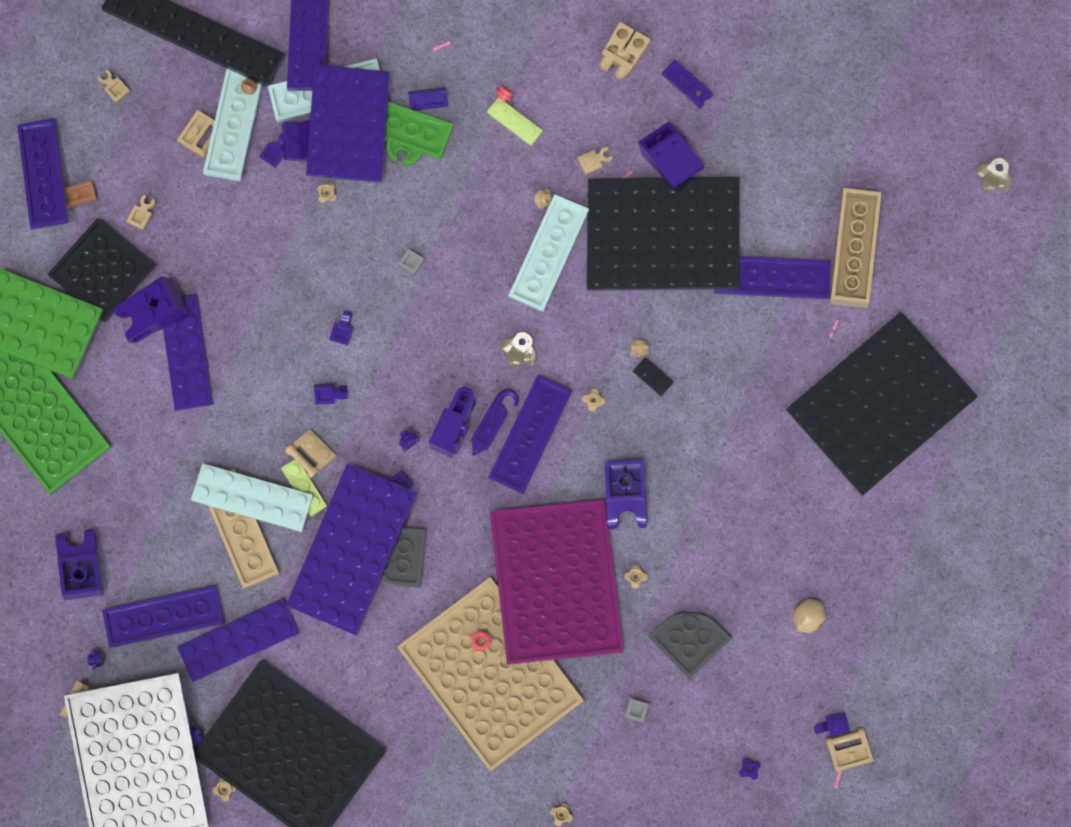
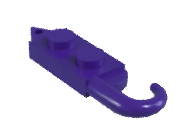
[471,389,519,457]

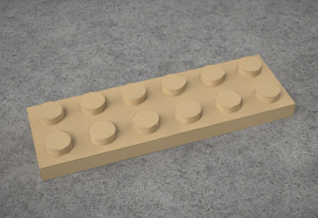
[208,469,279,589]

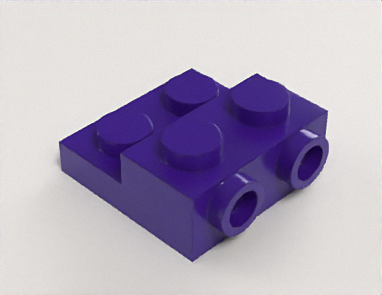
[282,120,310,161]

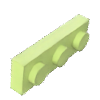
[487,98,543,146]
[281,460,327,517]

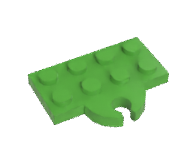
[385,101,454,166]

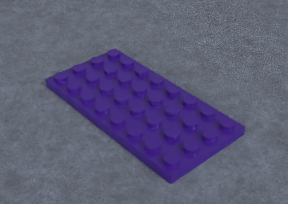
[286,464,418,636]

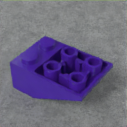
[638,121,704,188]

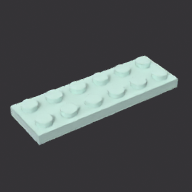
[268,58,380,123]
[203,69,262,182]
[508,194,589,312]
[191,463,313,532]

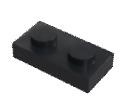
[632,357,674,397]

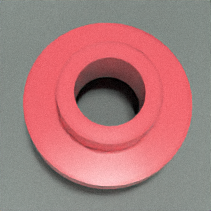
[495,85,513,102]
[471,631,491,651]

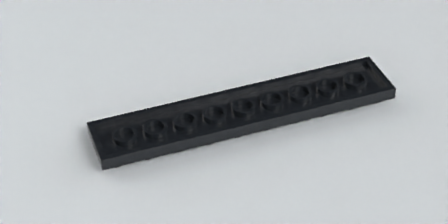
[101,0,284,87]

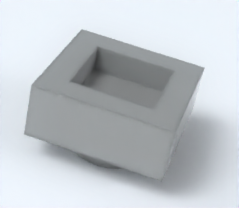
[398,249,424,276]
[625,698,649,723]

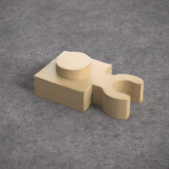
[97,70,131,104]
[577,147,613,176]
[126,195,156,231]

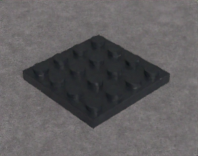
[47,218,155,323]

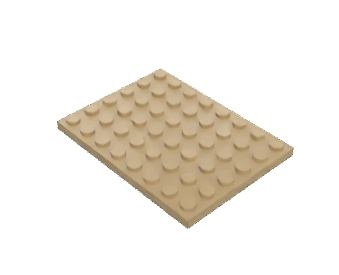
[397,577,584,772]

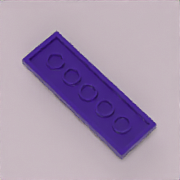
[287,0,329,91]
[17,118,69,230]
[714,256,830,300]
[163,294,213,411]
[488,375,572,495]
[102,585,224,648]
[177,598,299,682]

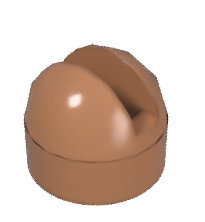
[241,78,257,95]

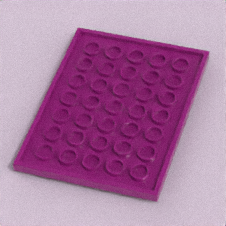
[490,500,624,665]

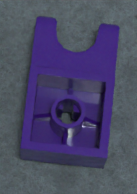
[114,276,188,343]
[429,387,476,458]
[605,460,647,530]
[55,528,103,601]

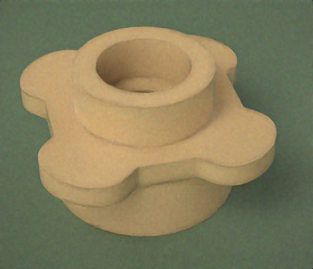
[317,183,337,203]
[535,189,552,209]
[630,340,649,357]
[582,389,605,412]
[624,565,647,589]
[213,778,236,802]
[550,803,573,826]

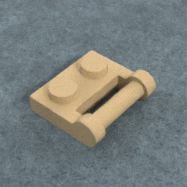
[177,110,215,160]
[285,429,336,479]
[825,727,874,772]

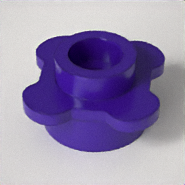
[87,649,101,670]
[739,758,761,780]

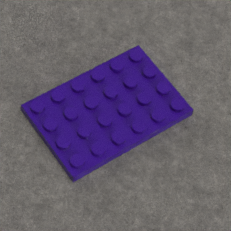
[306,64,389,183]

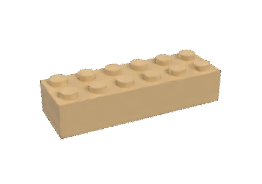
[829,188,882,308]

